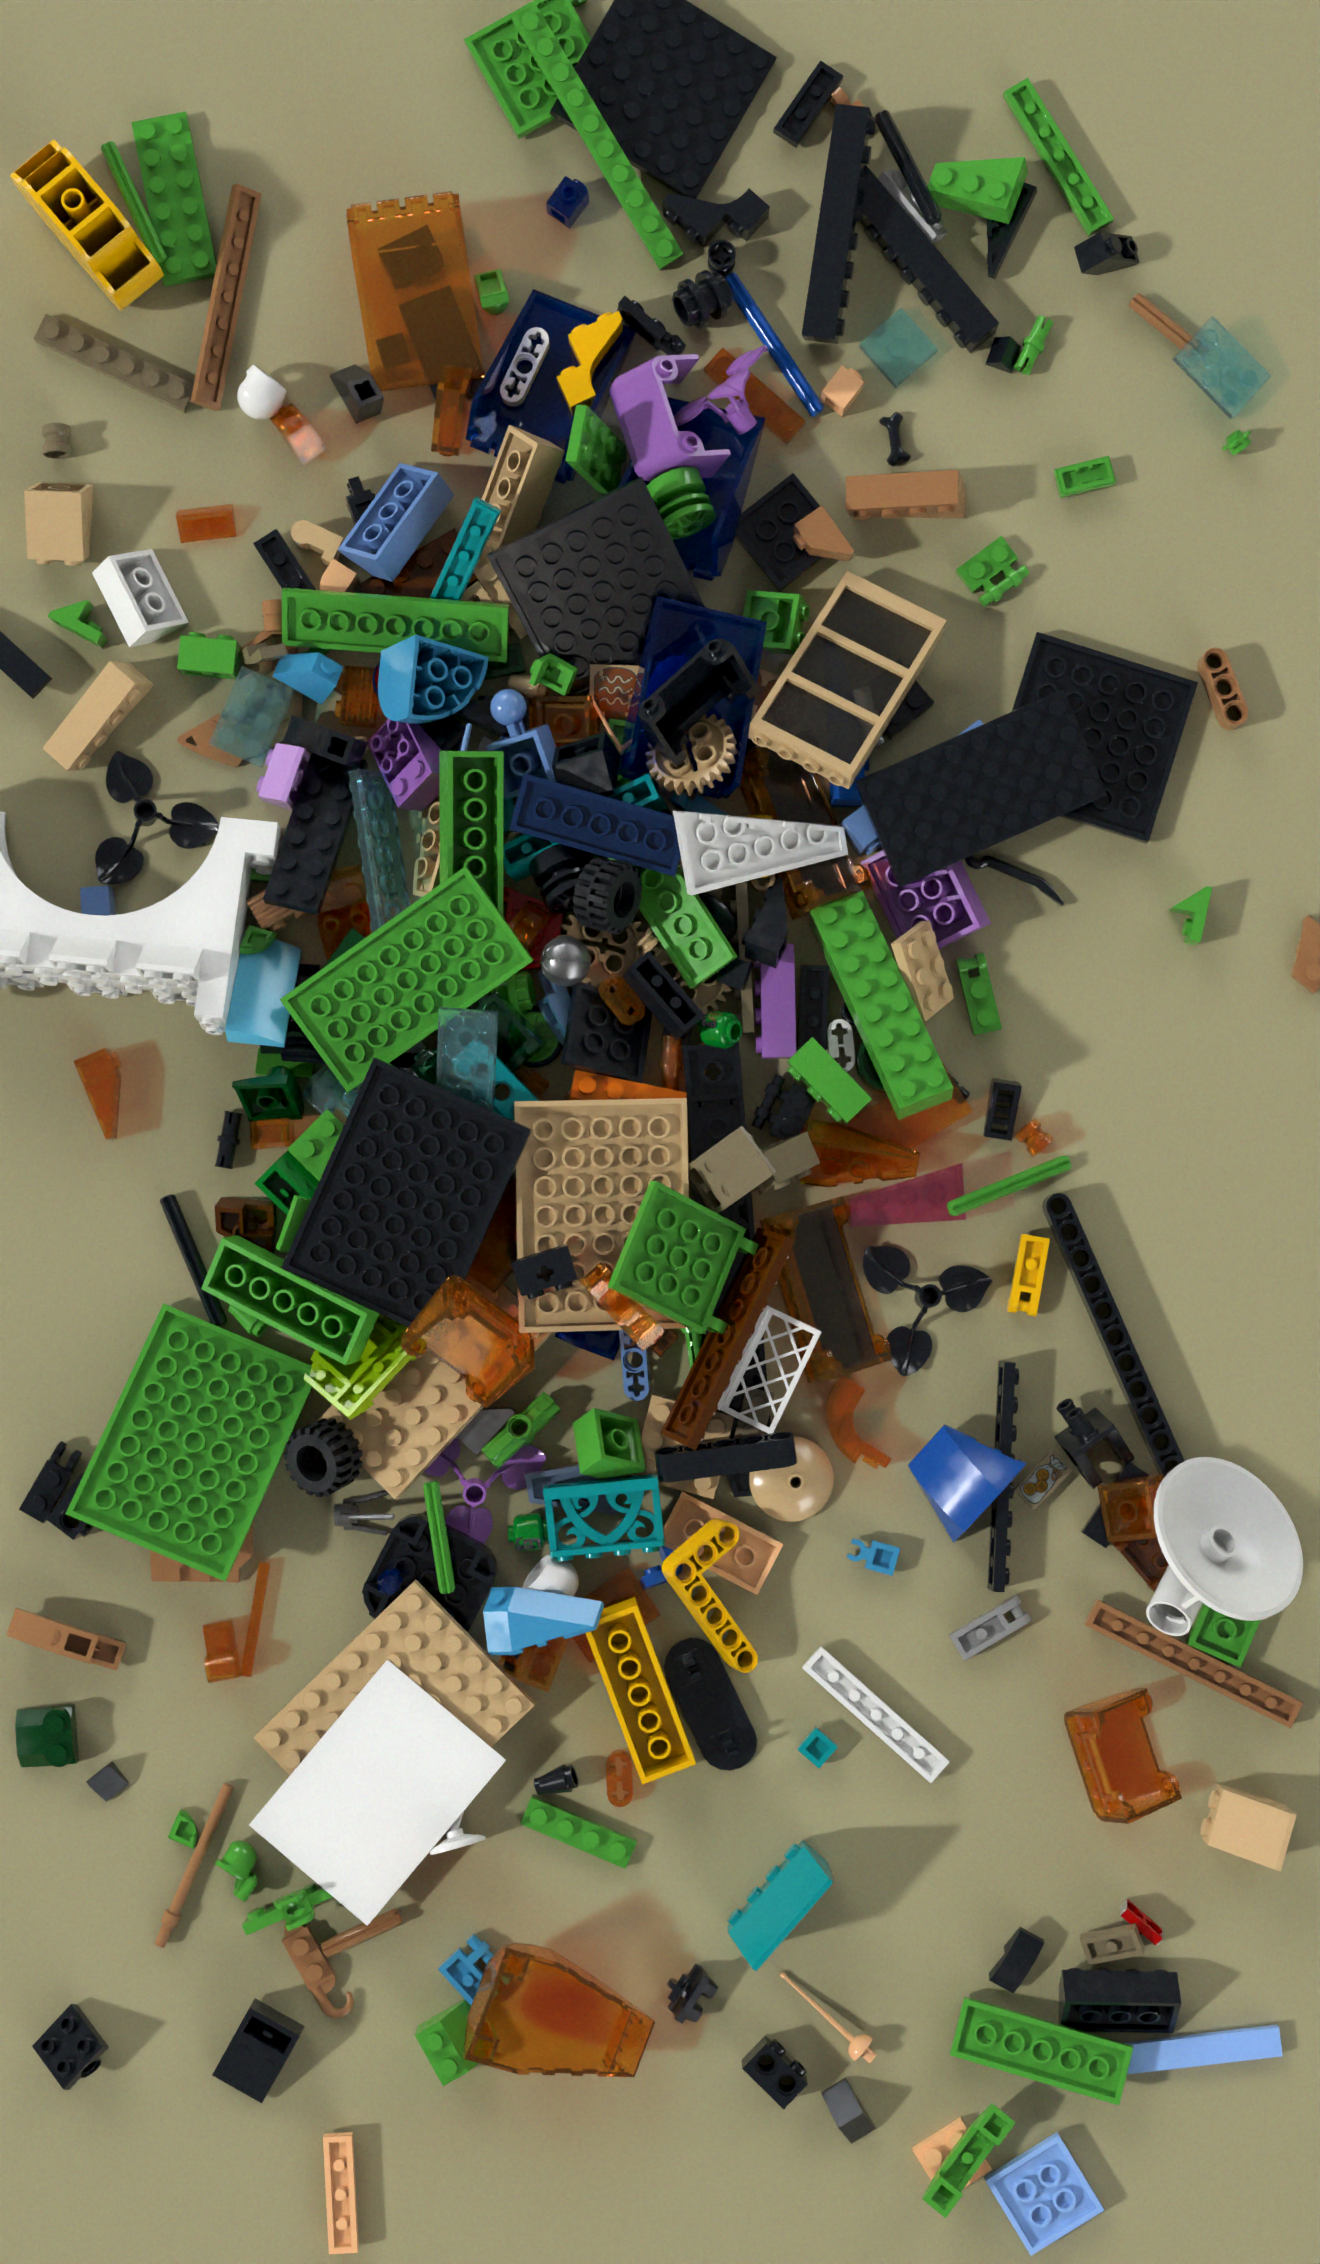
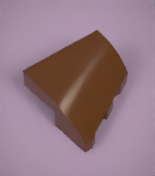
[215,1197,276,1254]

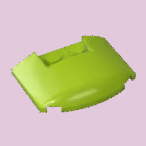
[304,1314,428,1420]

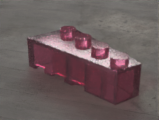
[848,1163,966,1227]

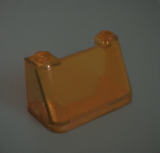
[401,1275,535,1408]
[1064,1688,1182,1824]

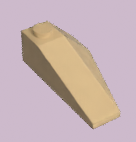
[413,795,440,897]

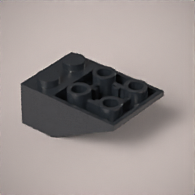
[212,1998,304,2103]

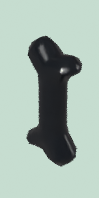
[879,412,911,467]

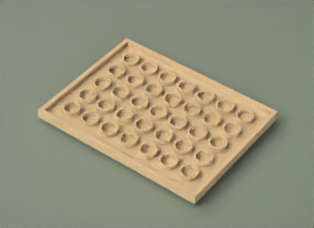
[514,1098,689,1333]
[253,1580,535,1775]

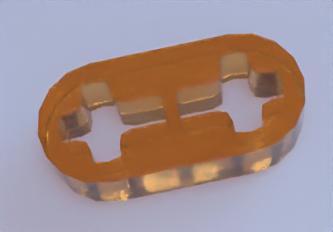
[599,975,645,1025]
[606,1750,633,1807]

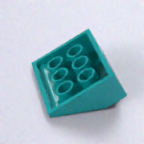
[727,1840,834,1971]

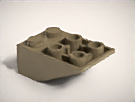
[688,1126,777,1213]

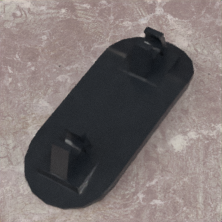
[664,1638,757,1771]

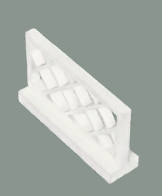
[717,1305,821,1434]

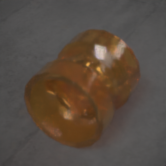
[1014,1118,1054,1157]

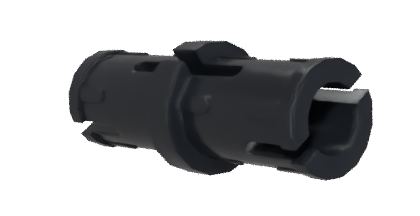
[215,1111,243,1169]

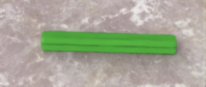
[423,1481,455,1594]

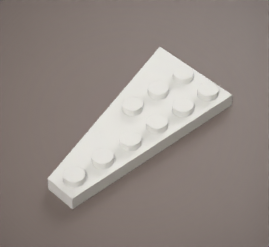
[673,810,848,896]

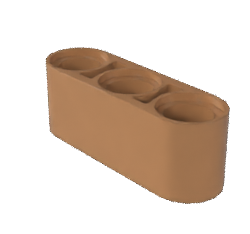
[1197,647,1248,730]

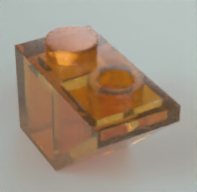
[270,403,326,465]

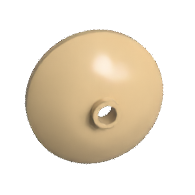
[749,1436,834,1522]

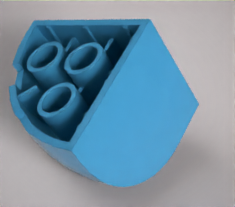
[378,635,489,724]

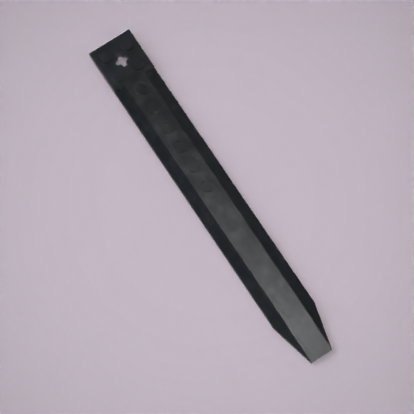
[682,1041,771,1497]

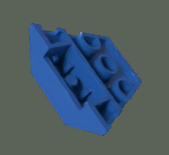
[908,1424,1027,1543]

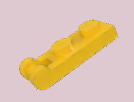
[1007,1234,1050,1317]

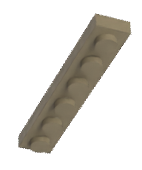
[34,314,194,414]
[729,881,754,1035]

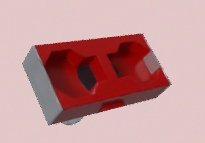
[1120,1899,1163,1946]

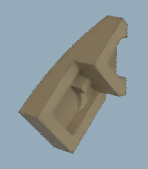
[238,643,288,664]

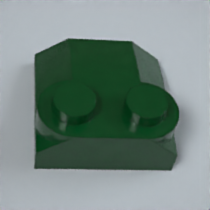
[232,1066,304,1122]
[15,1704,79,1767]

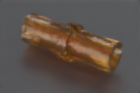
[660,1034,683,1091]

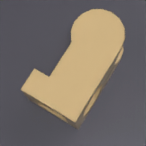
[291,520,344,566]

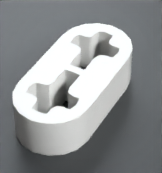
[827,1019,855,1072]

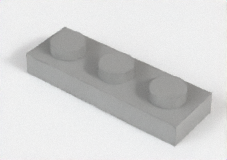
[878,169,948,242]

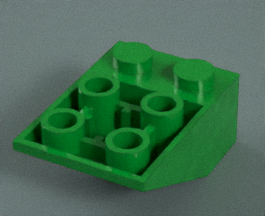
[254,1151,319,1215]

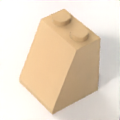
[24,482,93,566]
[1200,1784,1297,1871]

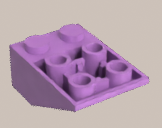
[367,719,442,812]

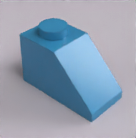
[272,652,343,705]

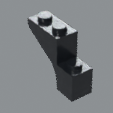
[662,188,770,247]

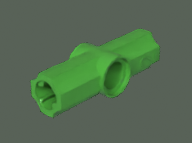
[481,1392,561,1469]

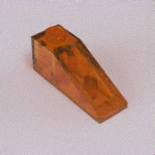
[74,1048,122,1141]

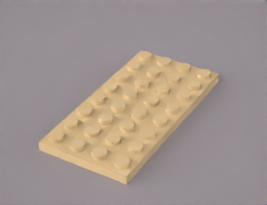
[317,1258,553,1500]

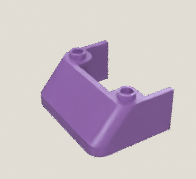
[609,354,731,481]

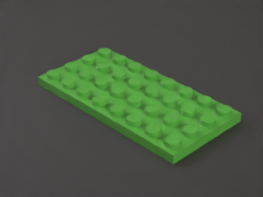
[280,866,534,1093]

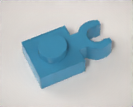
[847,1538,900,1576]

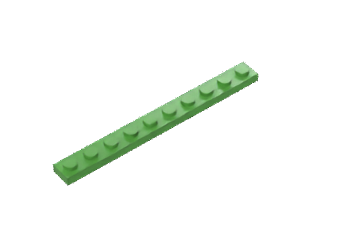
[511,2,684,270]

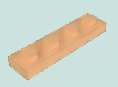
[323,2132,359,2254]

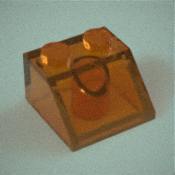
[1097,1475,1164,1542]

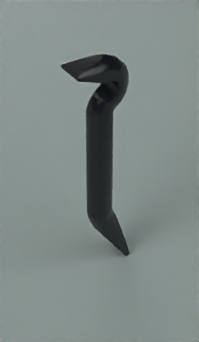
[964,855,1064,906]

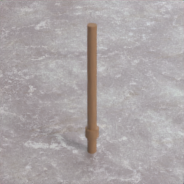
[154,1783,234,1948]

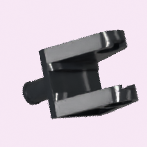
[1054,1398,1135,1489]

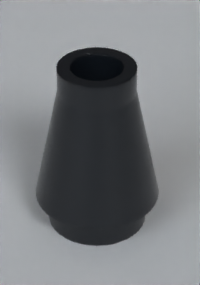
[534,1764,578,1795]

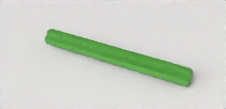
[101,141,167,264]
[947,1155,1072,1216]

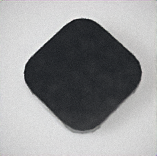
[362,1513,498,1632]

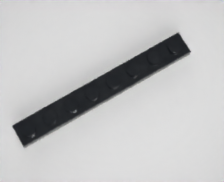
[987,1361,1019,1592]

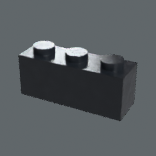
[621,951,705,1041]

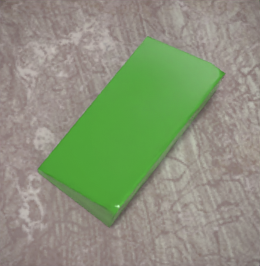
[255,1048,315,1079]

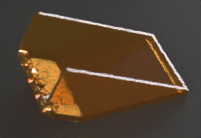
[346,191,485,391]

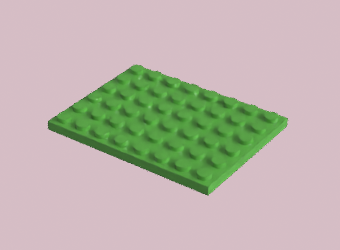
[66,1303,313,1582]

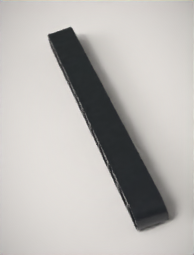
[1042,1193,1184,1478]

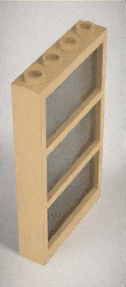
[748,571,947,789]

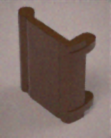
[1111,1505,1169,1593]

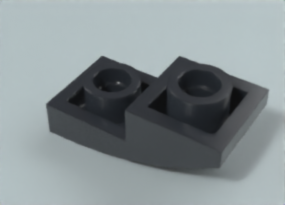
[989,1927,1044,1993]

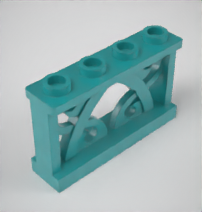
[543,1474,665,1561]

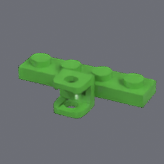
[242,1883,333,1936]

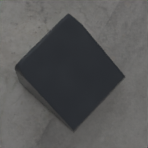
[86,1761,129,1802]

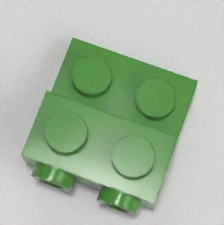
[737,590,810,655]

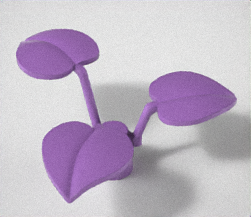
[674,345,768,435]
[424,1437,546,1544]

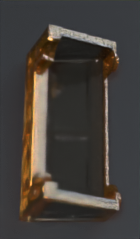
[731,730,873,920]
[760,1196,892,1383]

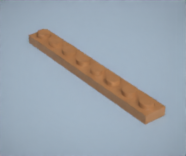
[190,183,261,411]
[1084,1599,1303,1729]

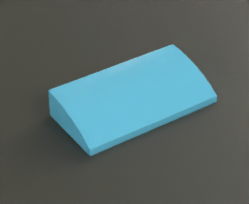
[225,934,302,1047]

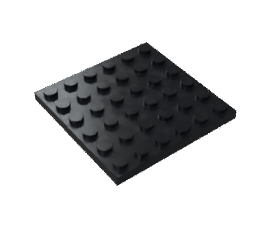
[550,0,777,199]
[487,476,717,705]
[1011,632,1198,844]

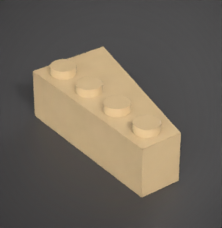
[42,661,155,771]

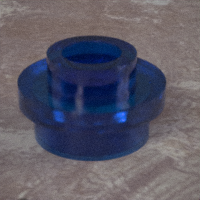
[377,1568,403,1596]

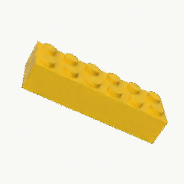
[586,1597,696,1785]

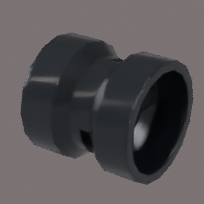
[708,240,736,277]

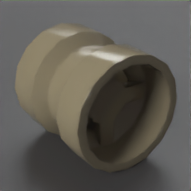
[42,423,72,459]

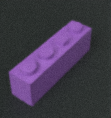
[754,944,796,1059]

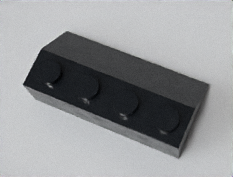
[1058,1968,1182,2033]

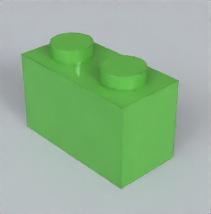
[177,632,241,680]

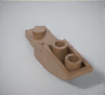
[6,1608,126,1671]

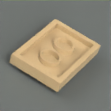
[891,920,954,1022]

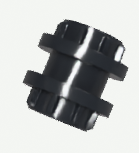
[672,270,733,329]

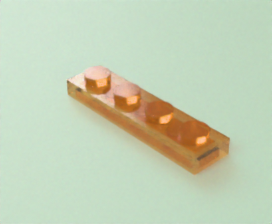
[704,347,806,445]

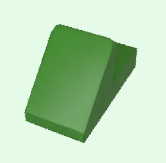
[47,600,108,649]
[1168,886,1212,945]

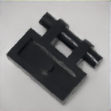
[751,1074,816,1140]

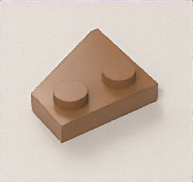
[1291,915,1320,994]

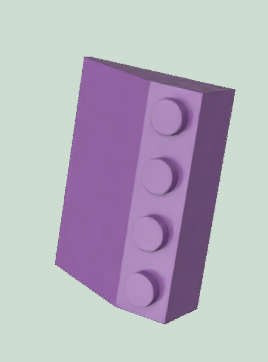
[860,850,991,949]

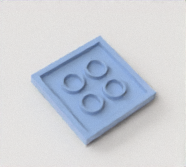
[984,2132,1104,2256]

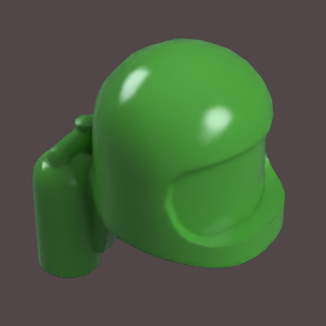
[215,1840,257,1902]

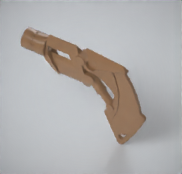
[177,599,303,767]

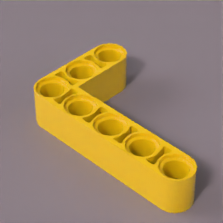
[662,1518,758,1673]

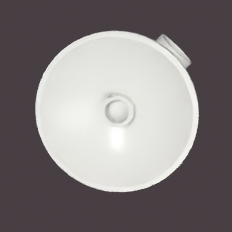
[1146,1457,1303,1636]

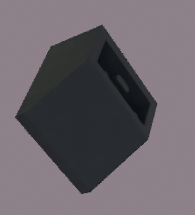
[552,731,621,797]

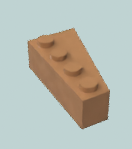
[846,470,966,520]

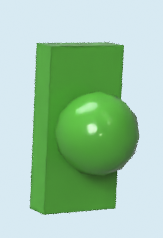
[474,269,510,315]

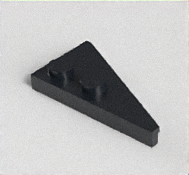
[987,182,1037,279]

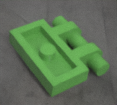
[956,536,1030,607]

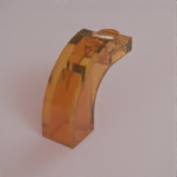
[580,1262,665,1351]
[826,1374,891,1469]

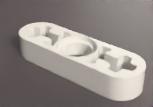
[500,327,550,407]

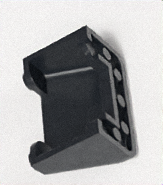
[638,639,761,767]

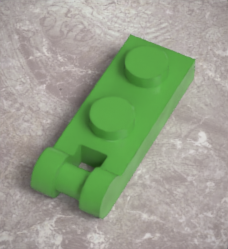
[955,952,1002,1036]

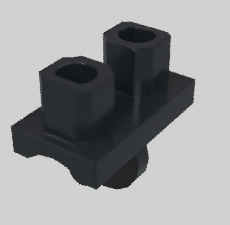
[667,1963,718,2024]

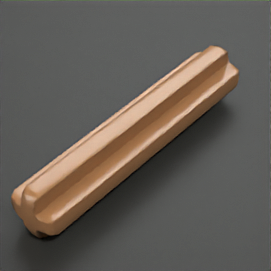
[1129,293,1200,356]
[321,1908,403,1957]

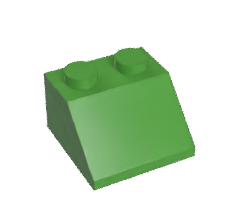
[573,1408,646,1479]
[415,1999,496,2086]

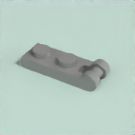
[949,1594,1032,1661]

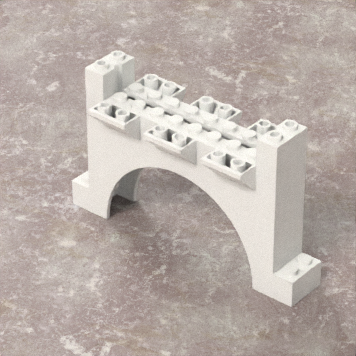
[0,812,283,1035]

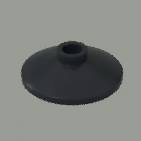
[698,893,736,941]

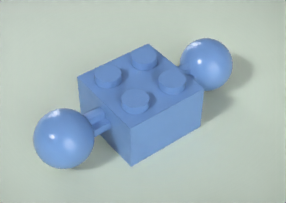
[486,689,556,800]

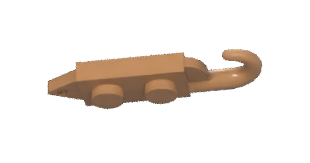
[282,1921,354,2018]

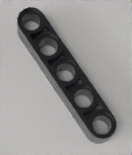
[654,1432,797,1482]

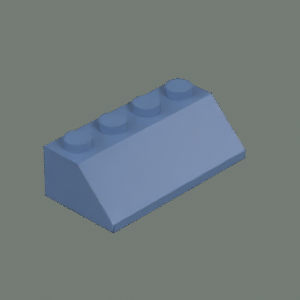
[338,463,454,582]

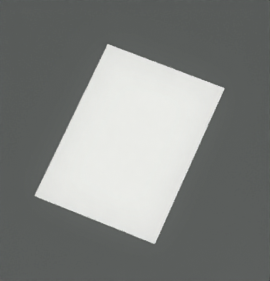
[249,1659,506,1926]

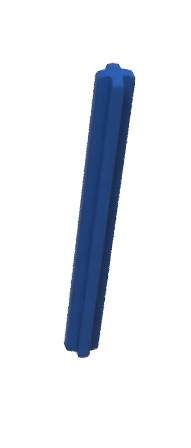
[725,272,824,417]

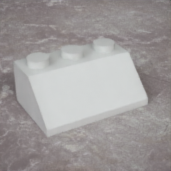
[92,549,189,647]

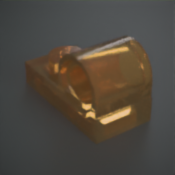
[203,1619,241,1683]

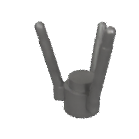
[333,1490,395,1535]

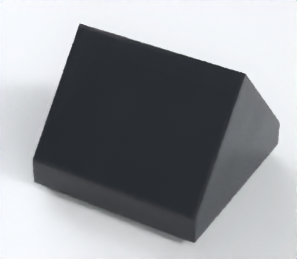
[985,336,1021,374]

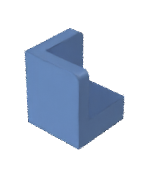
[80,886,116,916]

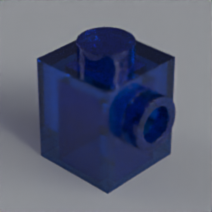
[546,176,589,229]

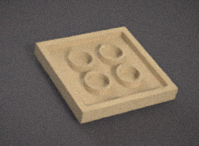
[632,1394,735,1499]

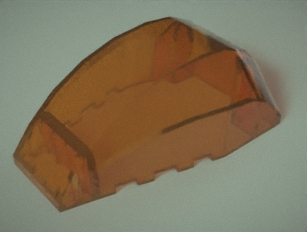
[463,1943,655,2077]

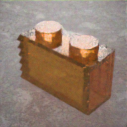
[335,665,378,728]

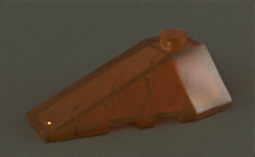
[800,1119,920,1187]

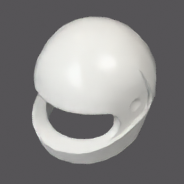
[237,364,287,420]
[522,1554,579,1596]

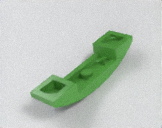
[922,2103,1016,2218]

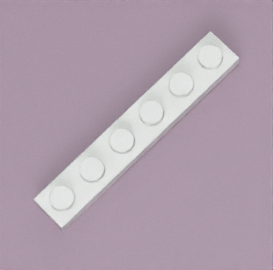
[802,1646,950,1783]

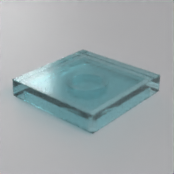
[859,308,938,388]

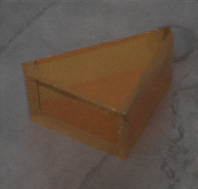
[250,1118,295,1150]

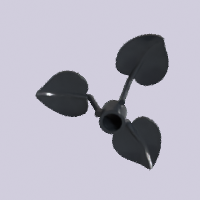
[95,751,219,884]
[863,1246,992,1377]

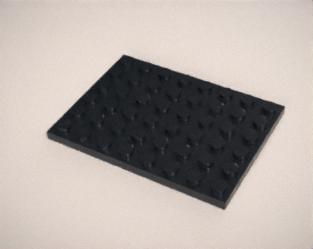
[282,1057,533,1340]

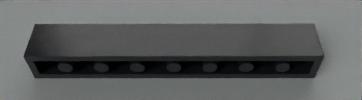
[802,104,876,344]
[859,164,999,353]

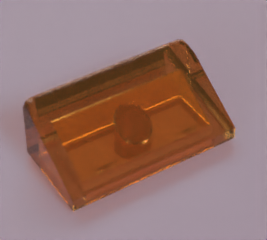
[176,504,237,543]

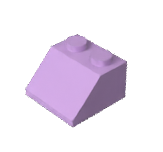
[256,743,310,811]

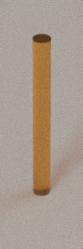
[240,1561,270,1677]

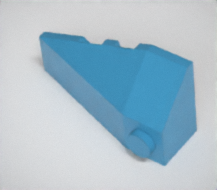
[483,1587,604,1655]

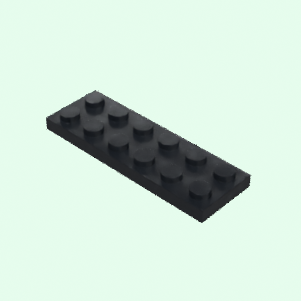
[263,753,368,915]

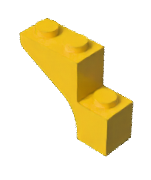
[557,311,623,416]

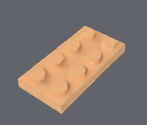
[663,1491,784,1595]

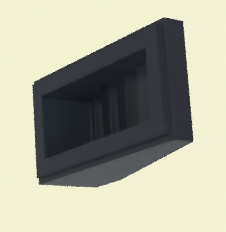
[983,1078,1022,1141]

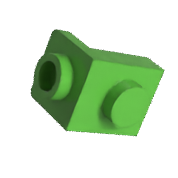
[529,653,578,696]

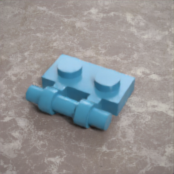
[438,1934,513,2012]

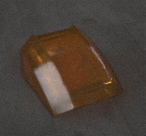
[529,695,600,747]

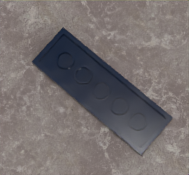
[509,773,681,877]

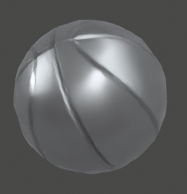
[540,936,591,987]

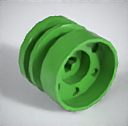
[647,467,716,540]

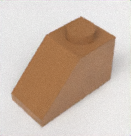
[792,506,855,561]

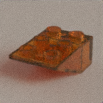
[314,864,378,961]

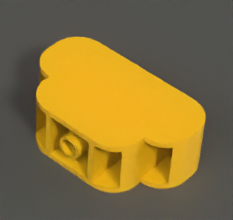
[9,139,164,311]

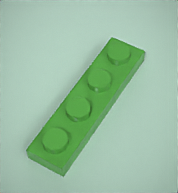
[520,1795,637,1869]

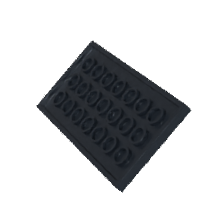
[854,689,1107,887]

